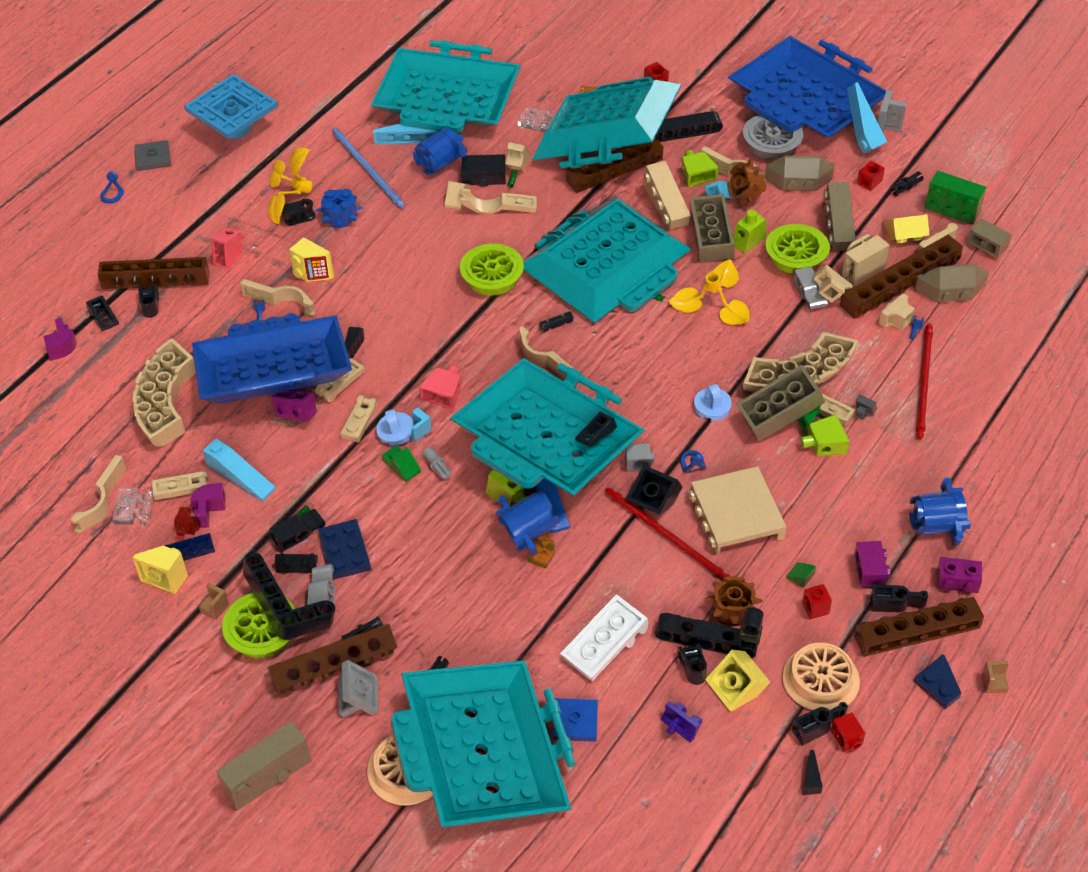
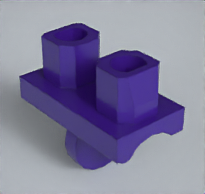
[661,702,702,742]

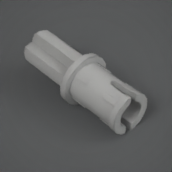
[423,447,451,480]

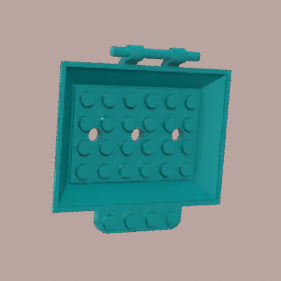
[371,40,521,133]
[532,77,682,169]
[523,195,691,323]
[450,358,645,496]
[390,660,576,828]

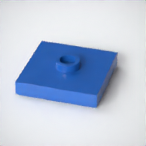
[553,698,598,741]

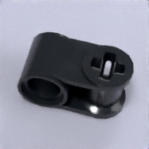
[282,199,316,226]
[138,284,159,318]
[677,642,707,685]

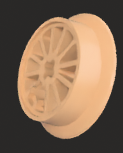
[782,643,860,711]
[367,735,433,805]

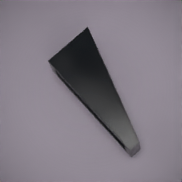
[803,750,823,795]

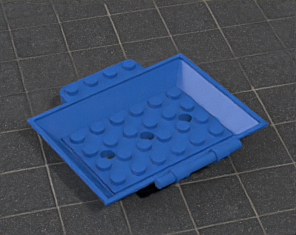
[728,36,886,138]
[192,313,352,404]

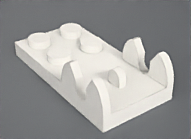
[560,594,649,681]

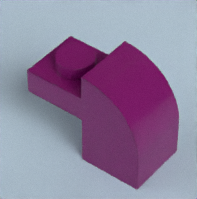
[43,318,77,361]
[190,483,225,528]

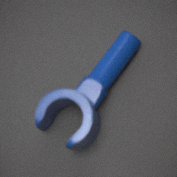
[253,299,265,321]
[910,315,924,339]

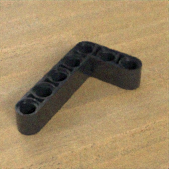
[655,111,723,142]
[243,552,336,640]

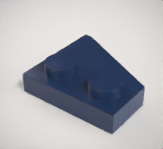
[914,654,961,709]

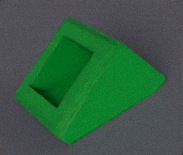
[787,562,816,587]

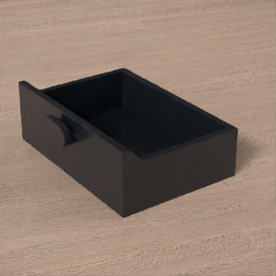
[461,154,506,186]

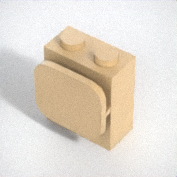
[842,234,890,287]

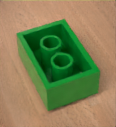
[925,170,987,225]

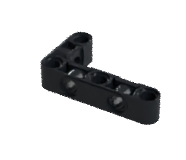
[655,607,764,658]

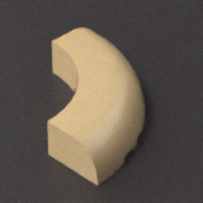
[743,332,859,393]
[133,338,196,447]

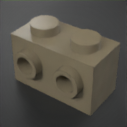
[967,219,1012,258]

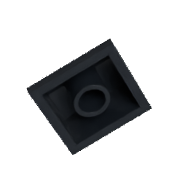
[626,465,683,516]

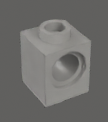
[625,444,654,472]

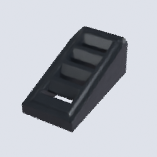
[86,295,119,331]
[345,327,365,359]
[575,412,617,447]

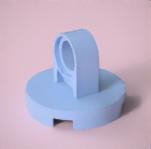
[694,384,732,421]
[376,409,414,446]

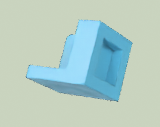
[705,181,732,199]
[409,407,432,442]

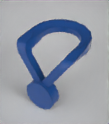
[100,171,124,204]
[681,450,706,472]

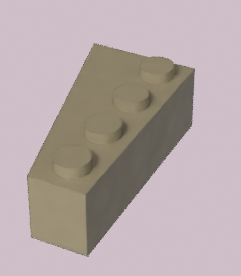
[823,182,856,251]

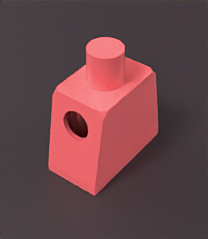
[211,228,244,270]
[420,366,461,409]

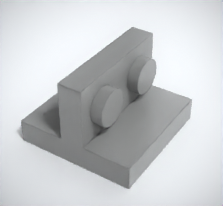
[878,90,907,133]
[338,660,379,718]

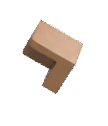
[199,583,229,620]
[982,661,1009,693]

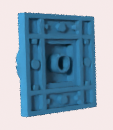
[184,74,278,139]

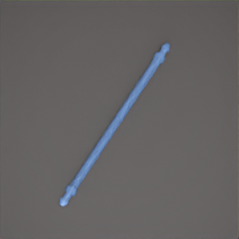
[332,128,404,208]

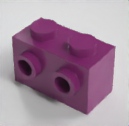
[272,390,317,422]
[854,541,890,587]
[937,557,982,593]

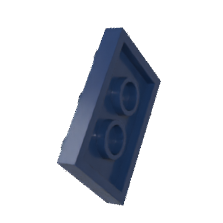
[318,519,371,580]

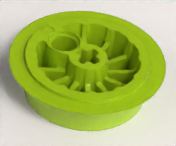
[766,224,830,274]
[460,243,524,296]
[222,593,295,658]

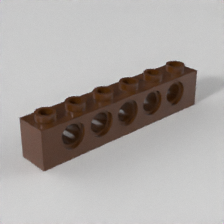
[566,138,664,193]
[98,257,210,289]
[854,597,984,657]
[267,624,398,694]

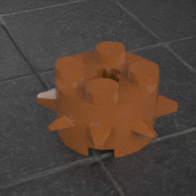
[727,159,767,206]
[705,576,763,625]

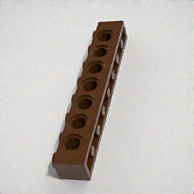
[840,234,963,319]

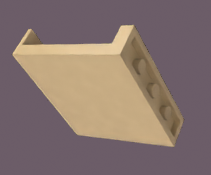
[688,466,786,555]

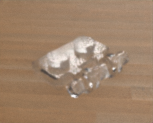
[518,106,556,132]
[113,488,154,525]

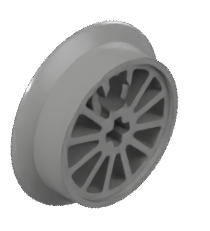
[743,115,803,160]

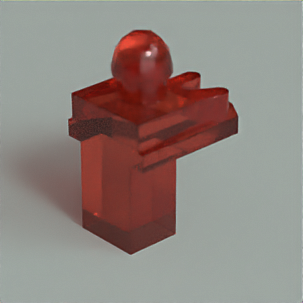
[174,507,201,537]

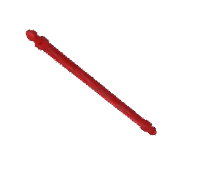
[916,323,933,440]
[605,488,730,581]

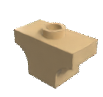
[505,142,531,172]
[813,265,853,303]
[879,293,915,331]

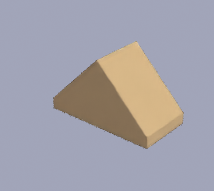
[445,181,471,210]

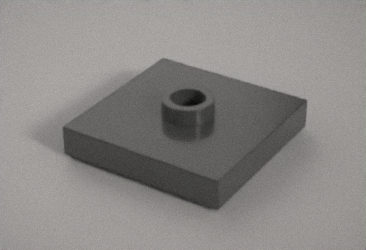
[135,140,171,171]

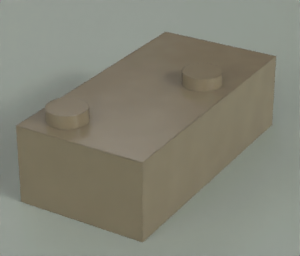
[690,194,735,263]
[736,365,825,442]
[216,721,311,811]

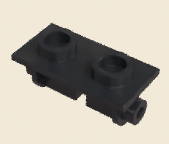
[275,552,318,573]

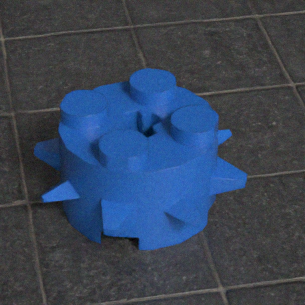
[316,189,363,228]

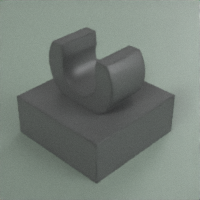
[856,394,877,420]

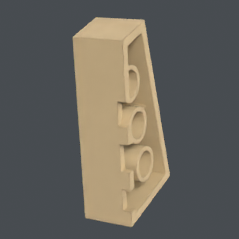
[643,161,691,230]

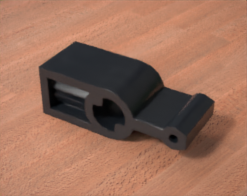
[269,509,326,552]
[870,584,928,612]
[792,702,848,746]

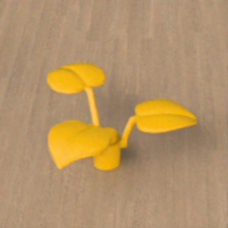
[268,147,313,224]
[669,259,750,326]

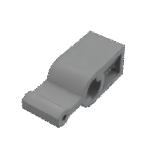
[793,267,828,309]
[307,564,335,605]

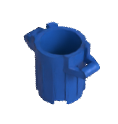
[413,127,467,175]
[909,477,971,546]
[495,491,560,555]

